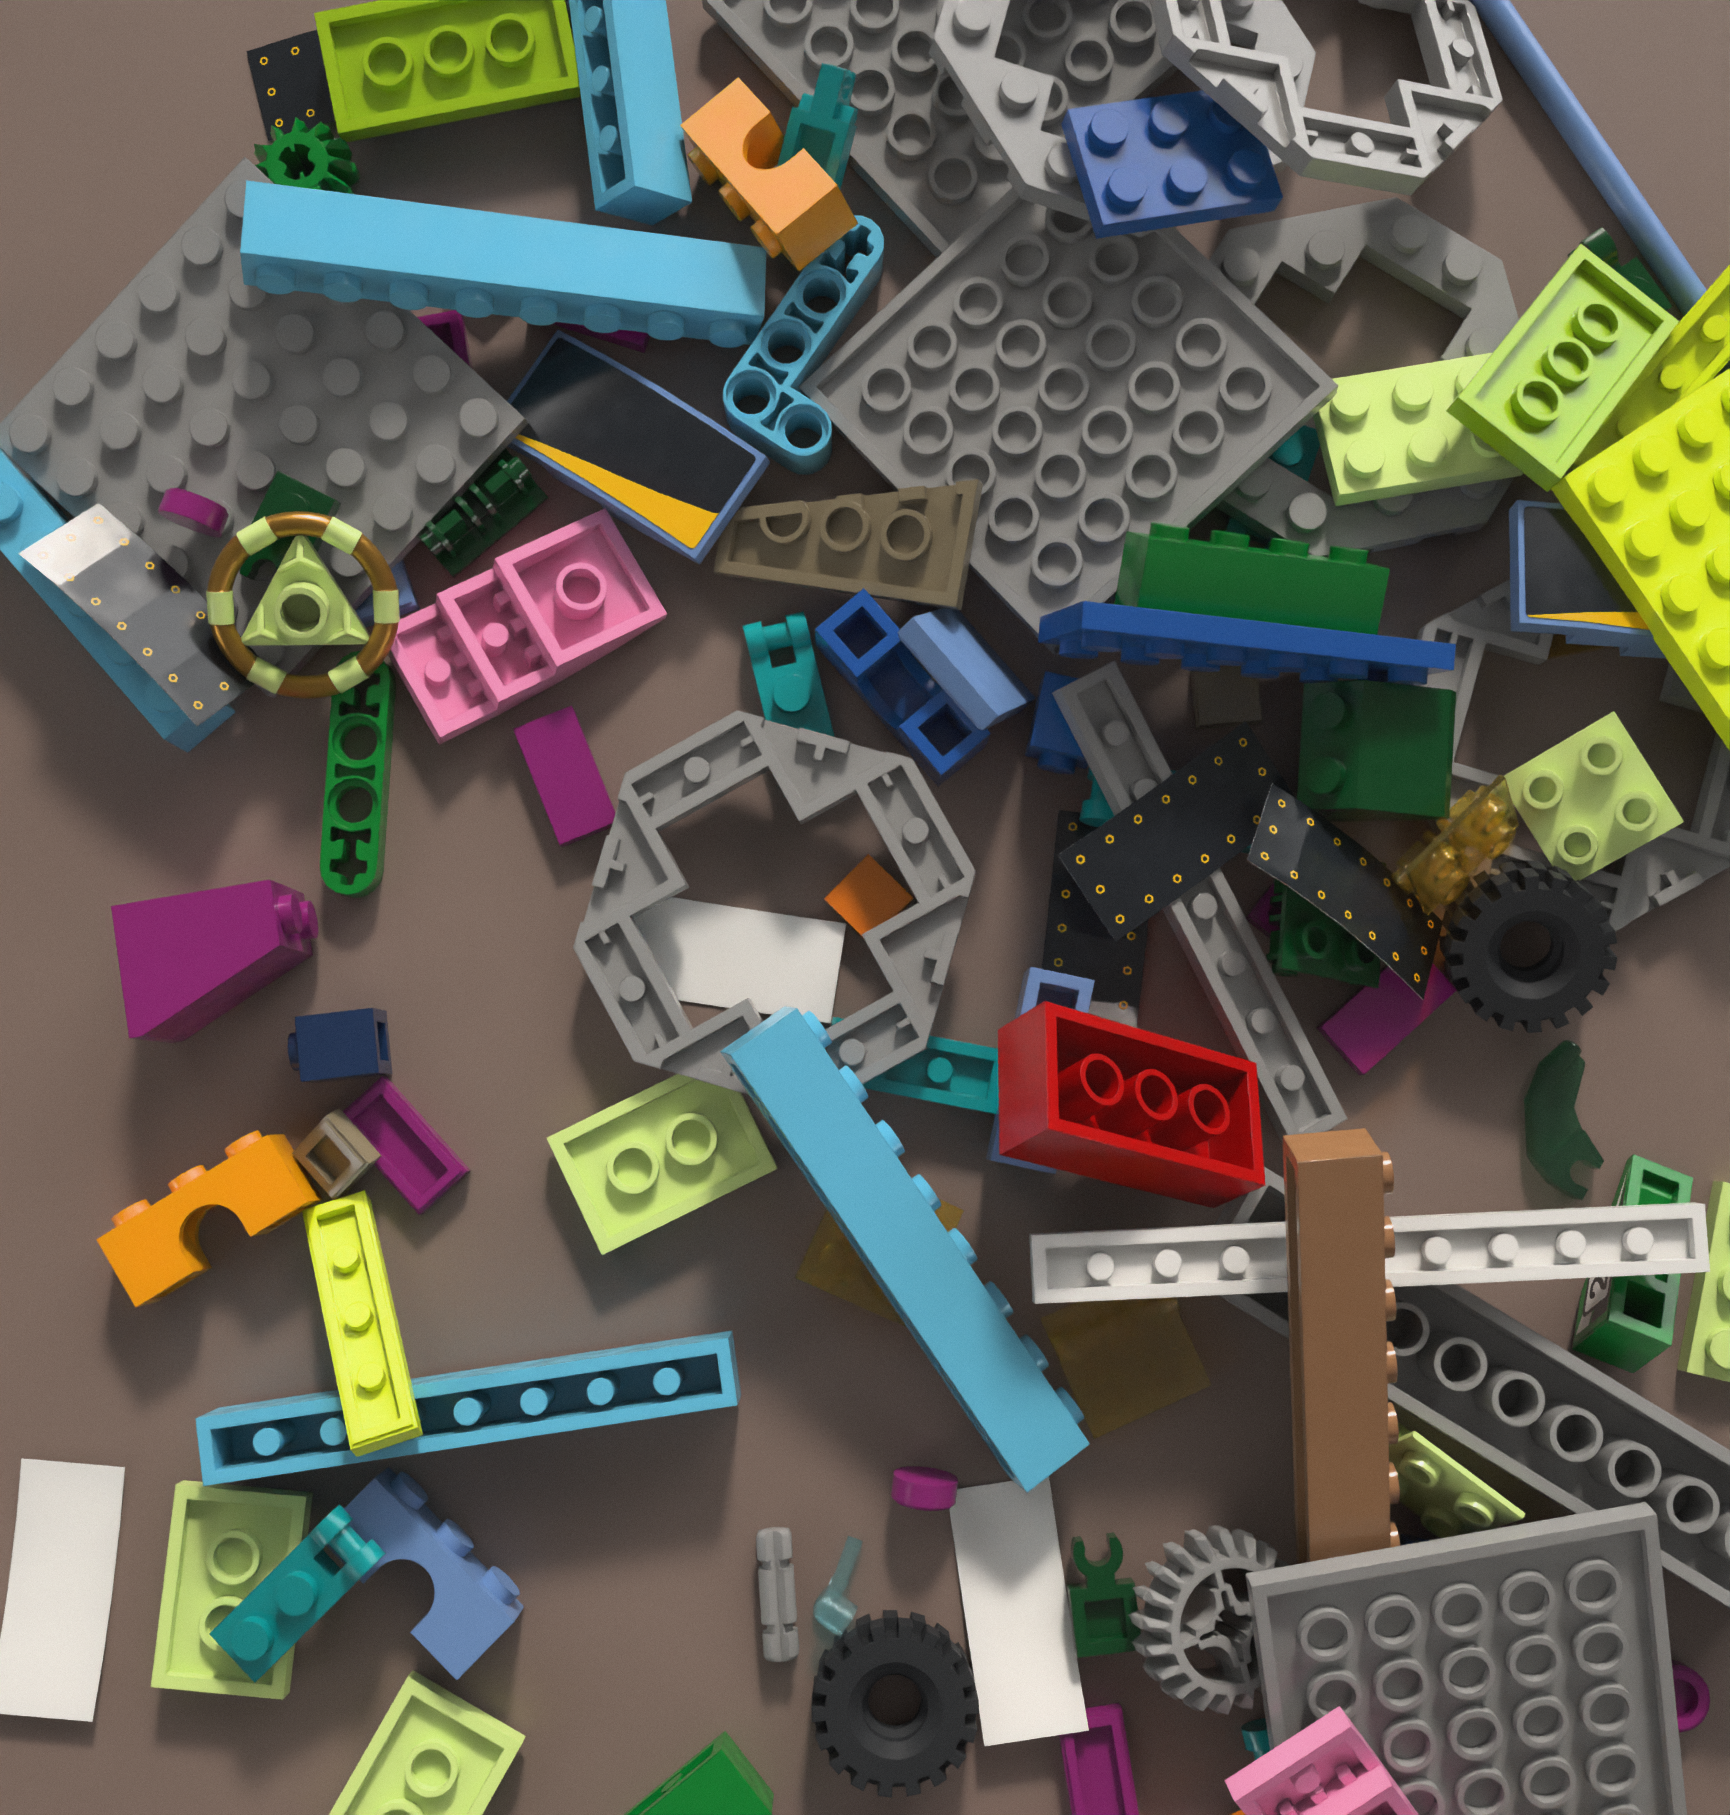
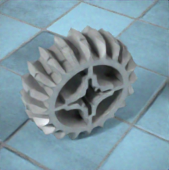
[1128,1525,1289,1715]

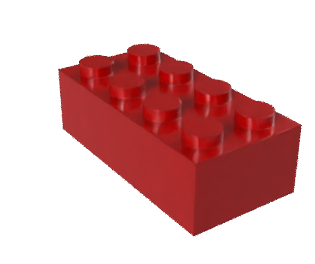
[998,1001,1266,1208]

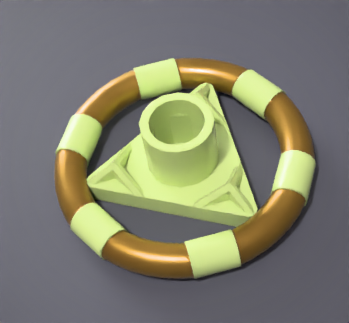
[206,511,400,699]

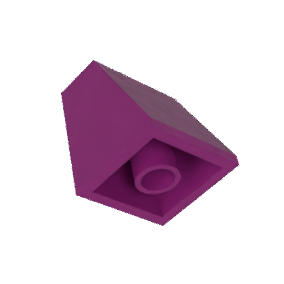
[111,879,318,1043]

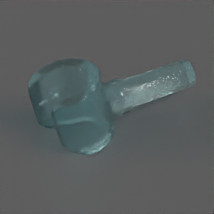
[813,1535,863,1636]

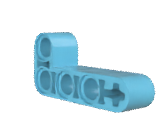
[723,215,884,475]

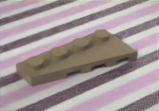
[714,479,983,611]

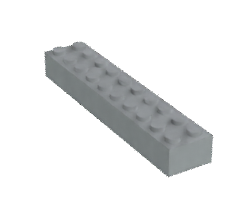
[1215,1167,1730,1609]

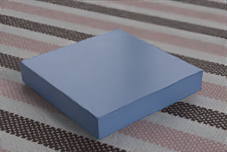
[897,608,1035,731]

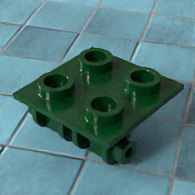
[419,448,548,578]
[1266,862,1387,988]

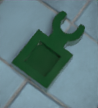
[240,471,342,580]
[1067,1532,1141,1658]

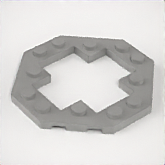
[929,0,1316,238]
[1150,0,1503,196]
[1209,197,1519,557]
[1416,579,1730,931]
[573,710,976,1094]

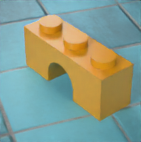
[680,77,858,271]
[96,1130,323,1307]

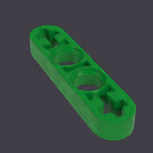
[320,651,396,898]

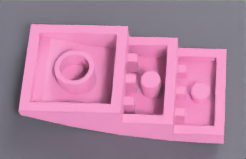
[388,508,667,745]
[1225,1706,1419,1815]

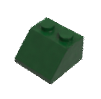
[1297,680,1456,822]

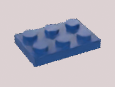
[1061,90,1283,239]

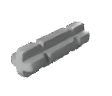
[756,1527,799,1662]

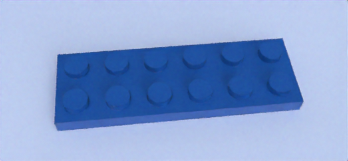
[1038,601,1456,686]

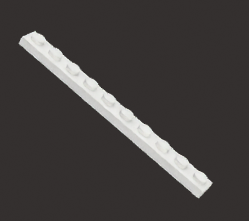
[1029,1202,1710,1304]

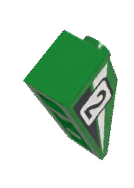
[1572,1154,1693,1373]

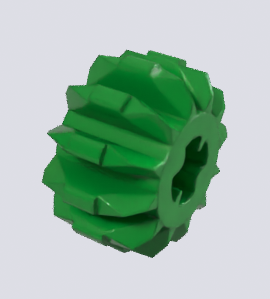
[254,117,360,194]

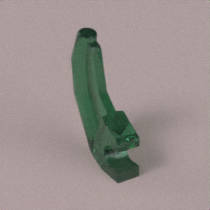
[1524,1040,1604,1200]

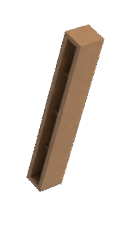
[1283,1128,1400,1564]

